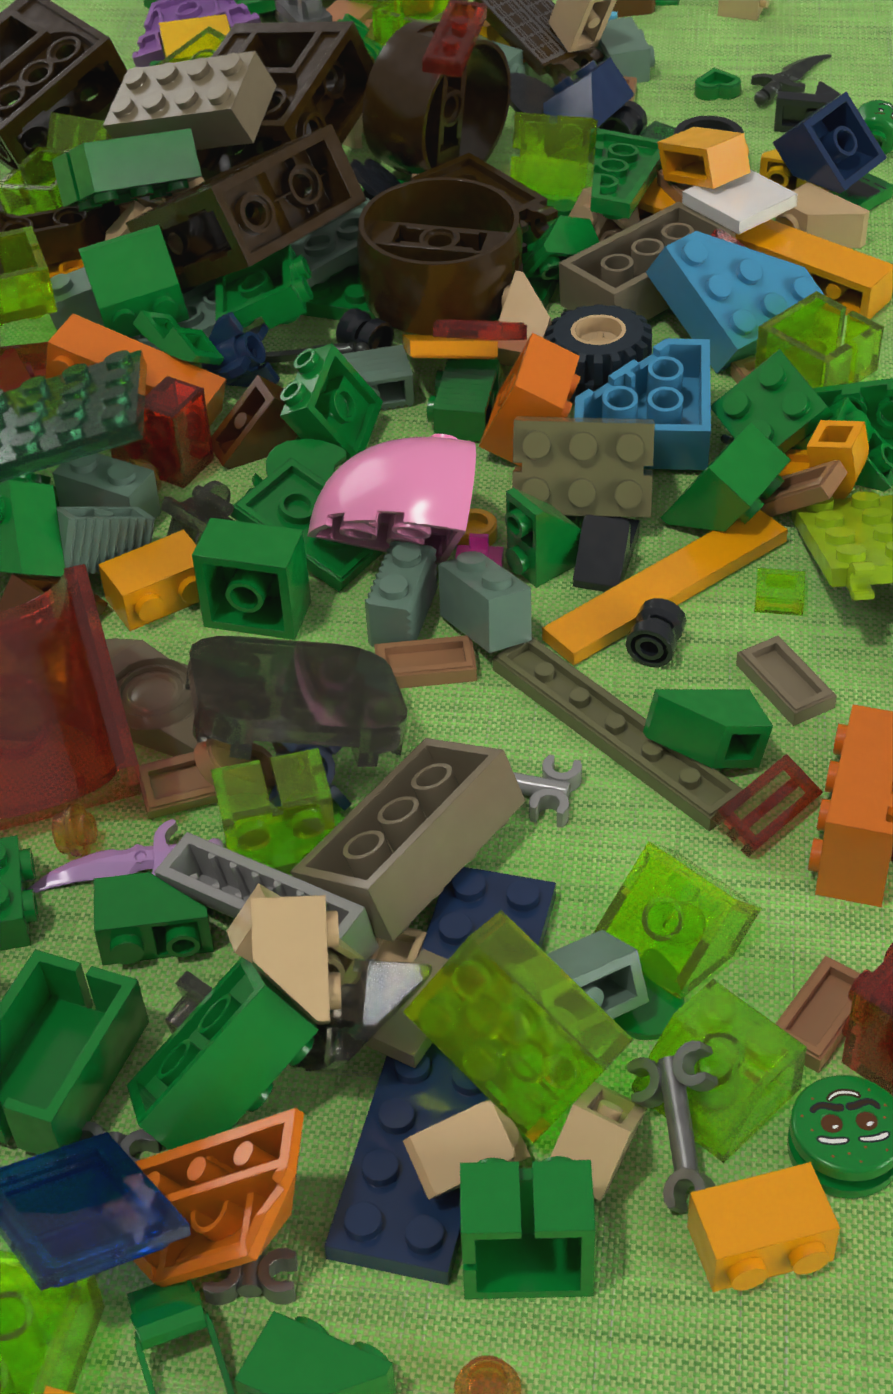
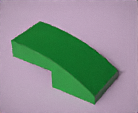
[133,311,225,365]

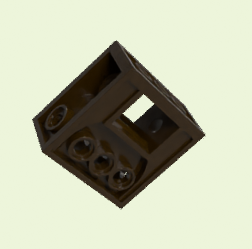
[0,0,127,186]
[196,21,374,181]
[126,124,367,291]

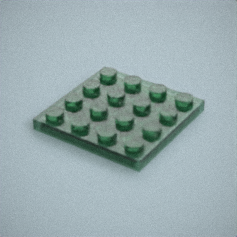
[0,350,147,483]

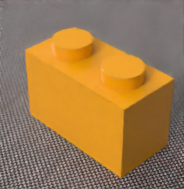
[657,127,751,189]
[98,529,200,631]
[687,1162,840,1292]

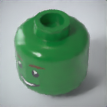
[858,100,893,155]

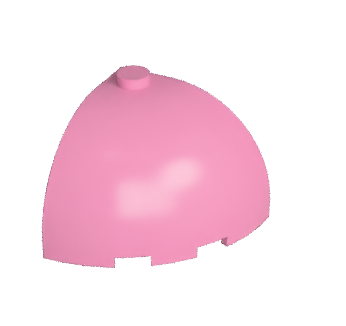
[308,434,476,563]

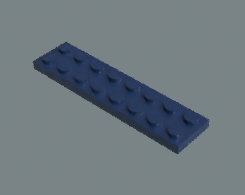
[324,867,556,1285]

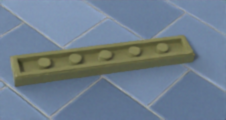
[492,637,747,831]

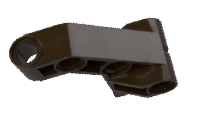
[0,201,120,274]

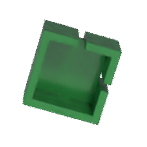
[460,1156,596,1300]

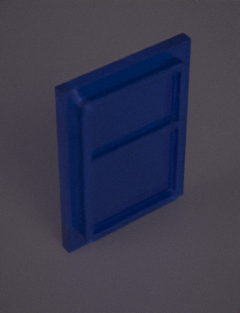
[0,1132,191,1291]

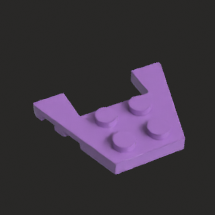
[132,0,261,67]

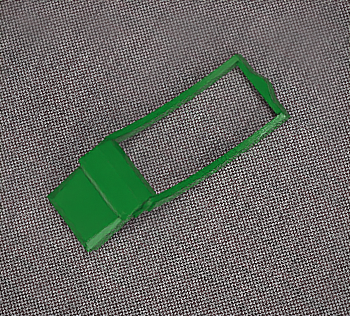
[127,1280,235,1394]

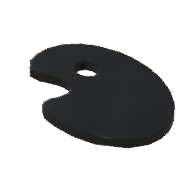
[509,72,555,131]
[350,158,401,200]

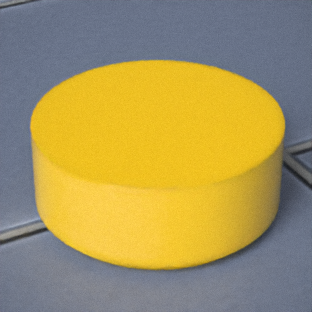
[457,508,498,546]

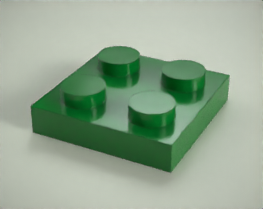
[711,349,834,454]

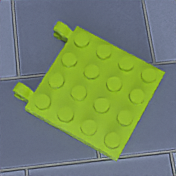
[791,491,893,601]

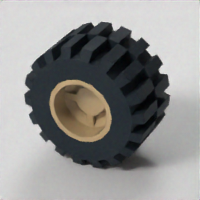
[545,304,652,404]

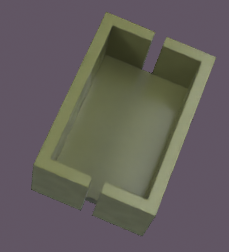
[512,416,655,518]

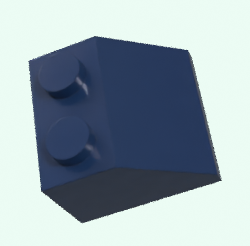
[543,57,635,157]
[772,91,887,194]

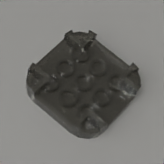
[185,636,407,767]

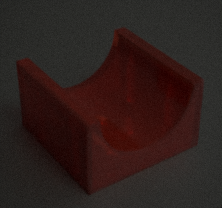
[0,564,141,831]

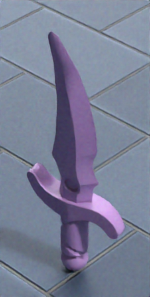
[27,819,225,893]

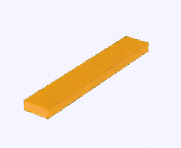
[542,510,788,666]

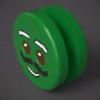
[787,1075,893,1199]

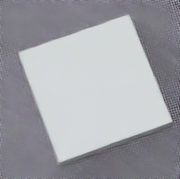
[682,169,798,235]

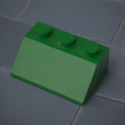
[127,957,319,1150]

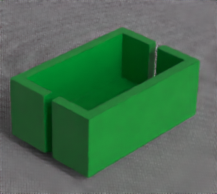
[52,128,202,212]
[0,949,149,1164]

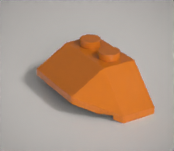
[102,1108,304,1287]

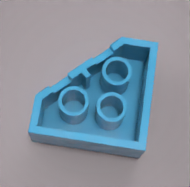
[646,231,829,374]
[574,338,711,470]

